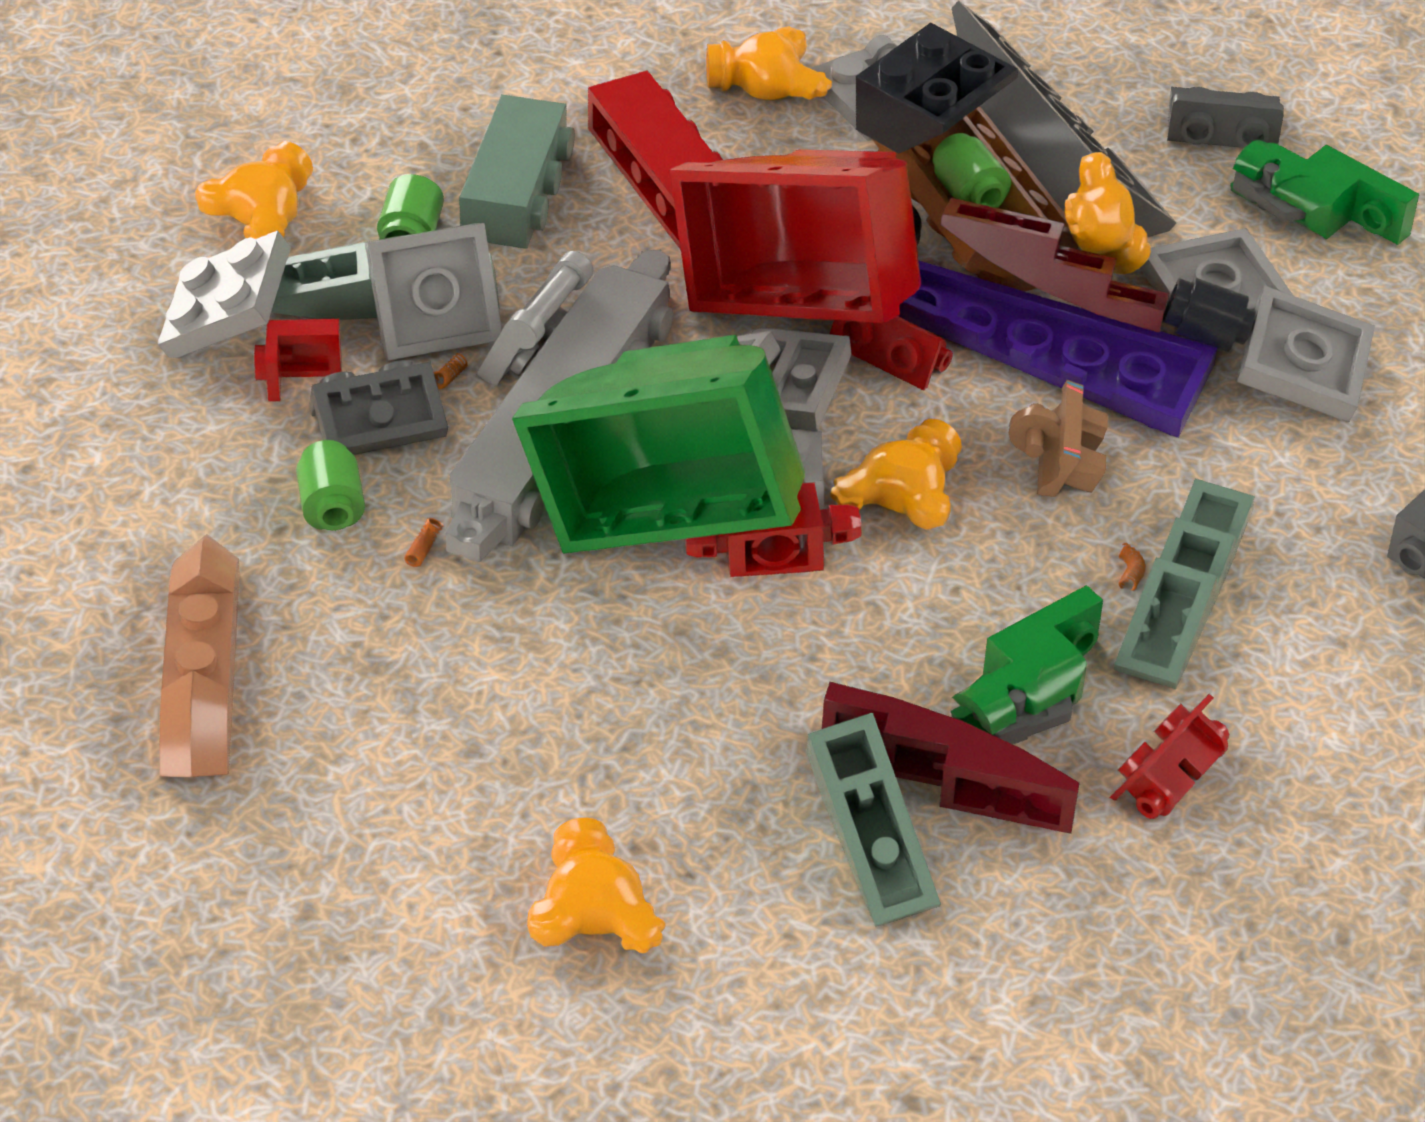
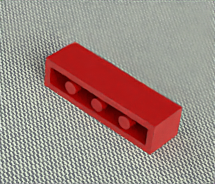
[588,70,723,250]

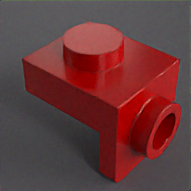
[254,319,342,402]

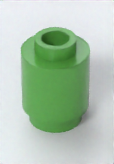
[933,133,1011,208]
[377,174,444,240]
[296,440,365,531]

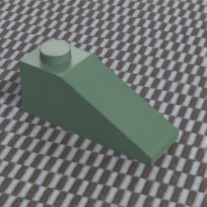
[806,713,941,927]

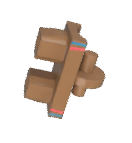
[1008,380,1108,497]

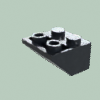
[856,22,1018,154]

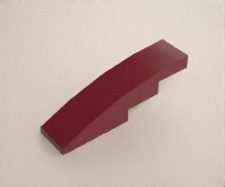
[940,198,1169,333]
[822,682,1080,834]

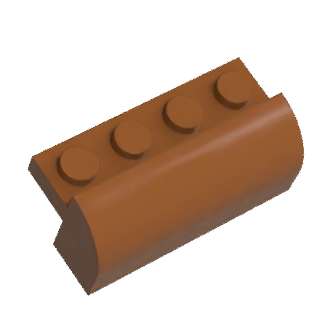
[872,106,1079,291]

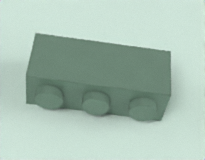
[459,94,575,249]

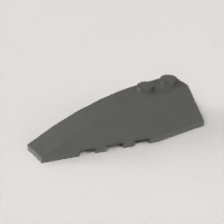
[951,0,1177,237]

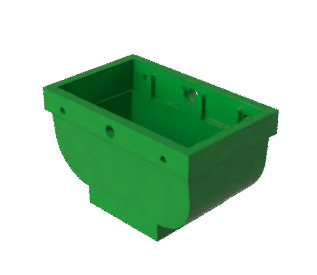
[512,335,805,554]

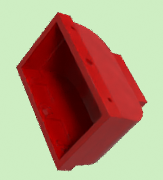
[669,149,921,323]

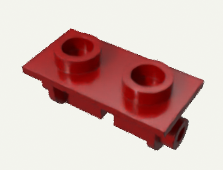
[830,316,953,391]
[1109,694,1230,819]

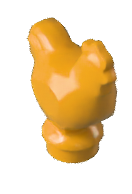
[706,26,832,100]
[195,141,313,239]
[1064,152,1151,275]
[830,419,962,530]
[527,817,666,953]

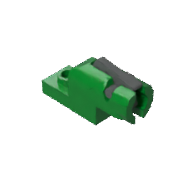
[1230,140,1419,245]
[950,585,1103,744]

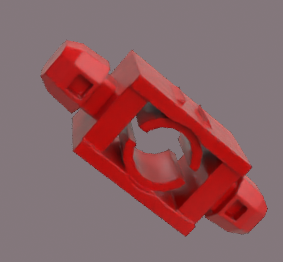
[684,482,862,577]

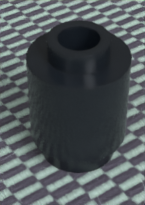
[1163,277,1256,352]

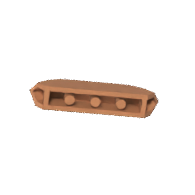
[159,534,240,777]

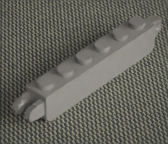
[446,249,674,562]

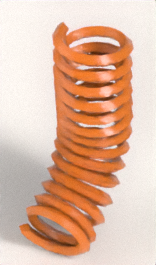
[434,353,468,389]
[404,518,444,567]
[1119,543,1146,591]

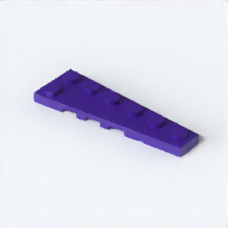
[898,261,1217,438]

